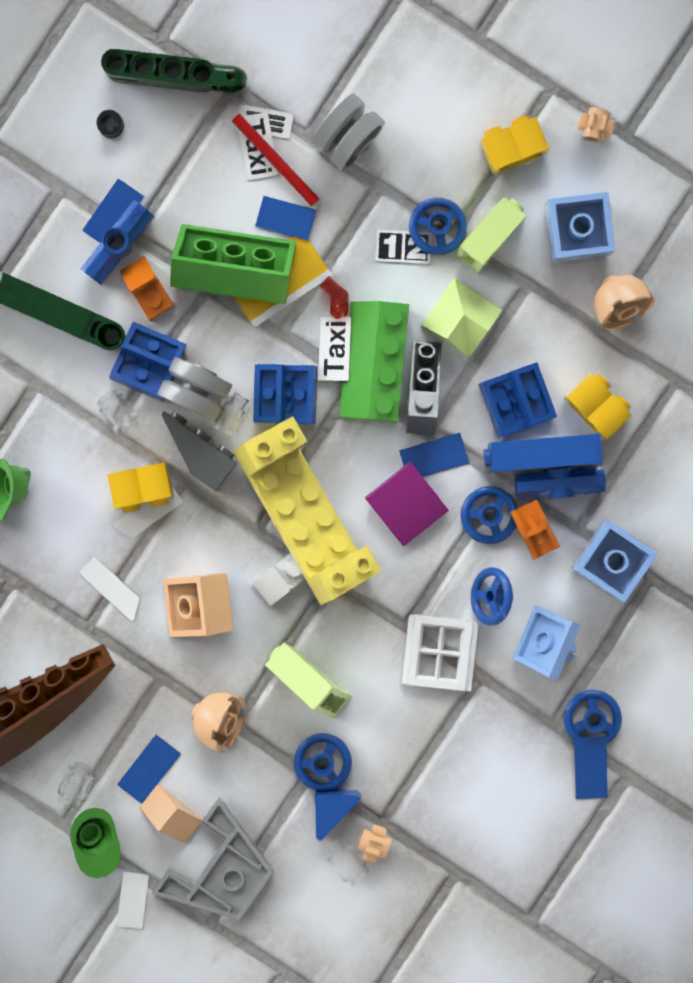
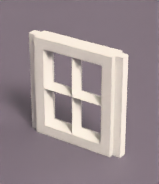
[401,614,479,691]

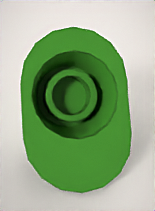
[0,458,31,522]
[70,807,121,878]

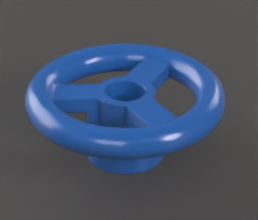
[409,197,467,255]
[461,486,518,544]
[471,567,513,626]
[564,690,622,744]
[294,733,352,791]

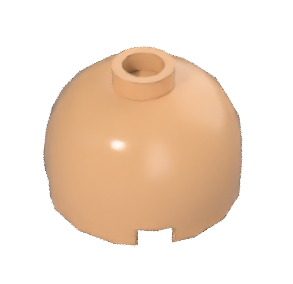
[594,275,655,330]
[191,692,246,753]

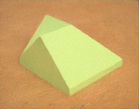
[422,277,502,358]

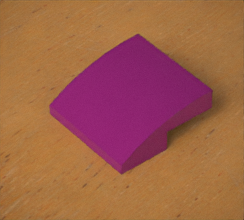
[365,462,449,547]

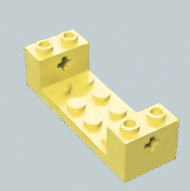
[233,416,382,605]

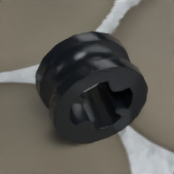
[96,110,124,139]

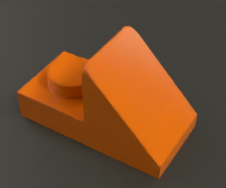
[120,256,175,321]

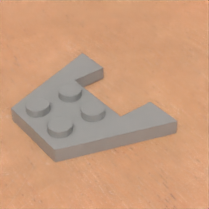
[152,796,274,920]

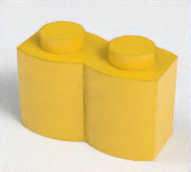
[480,115,549,175]
[564,373,632,440]
[107,462,174,513]

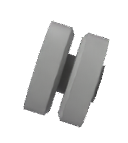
[311,94,385,171]
[157,357,233,422]

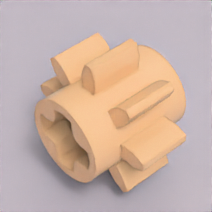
[577,107,616,143]
[357,824,392,863]

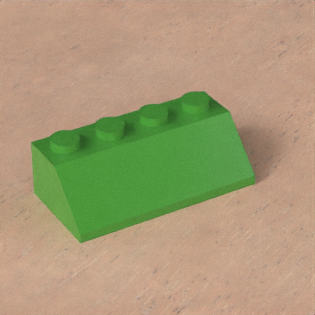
[170,224,296,304]
[339,301,409,423]

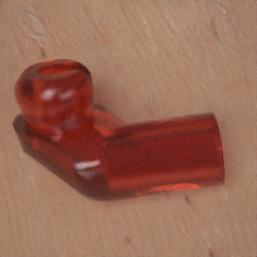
[320,276,349,319]

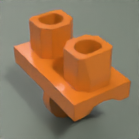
[510,499,560,560]

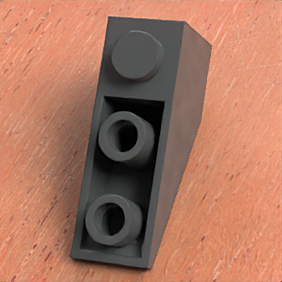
[406,341,442,435]
[161,410,237,491]

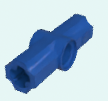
[80,200,155,285]
[515,467,606,500]

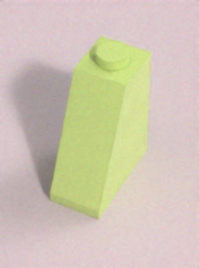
[456,197,526,273]
[265,643,352,718]

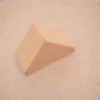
[140,783,203,843]

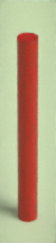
[232,114,320,207]

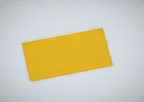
[233,236,332,328]

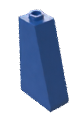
[483,433,603,472]

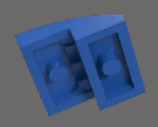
[109,322,187,402]
[478,362,557,438]
[253,364,317,424]

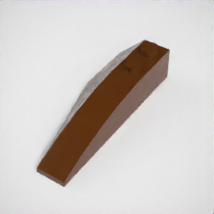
[0,644,115,767]

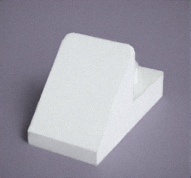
[252,553,305,606]

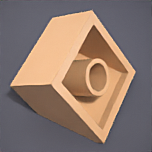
[163,573,234,637]

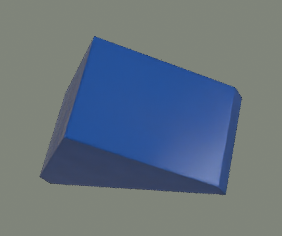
[315,790,361,841]

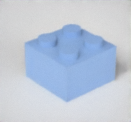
[545,192,615,263]
[571,520,658,603]

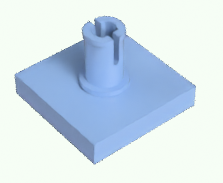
[513,605,580,680]

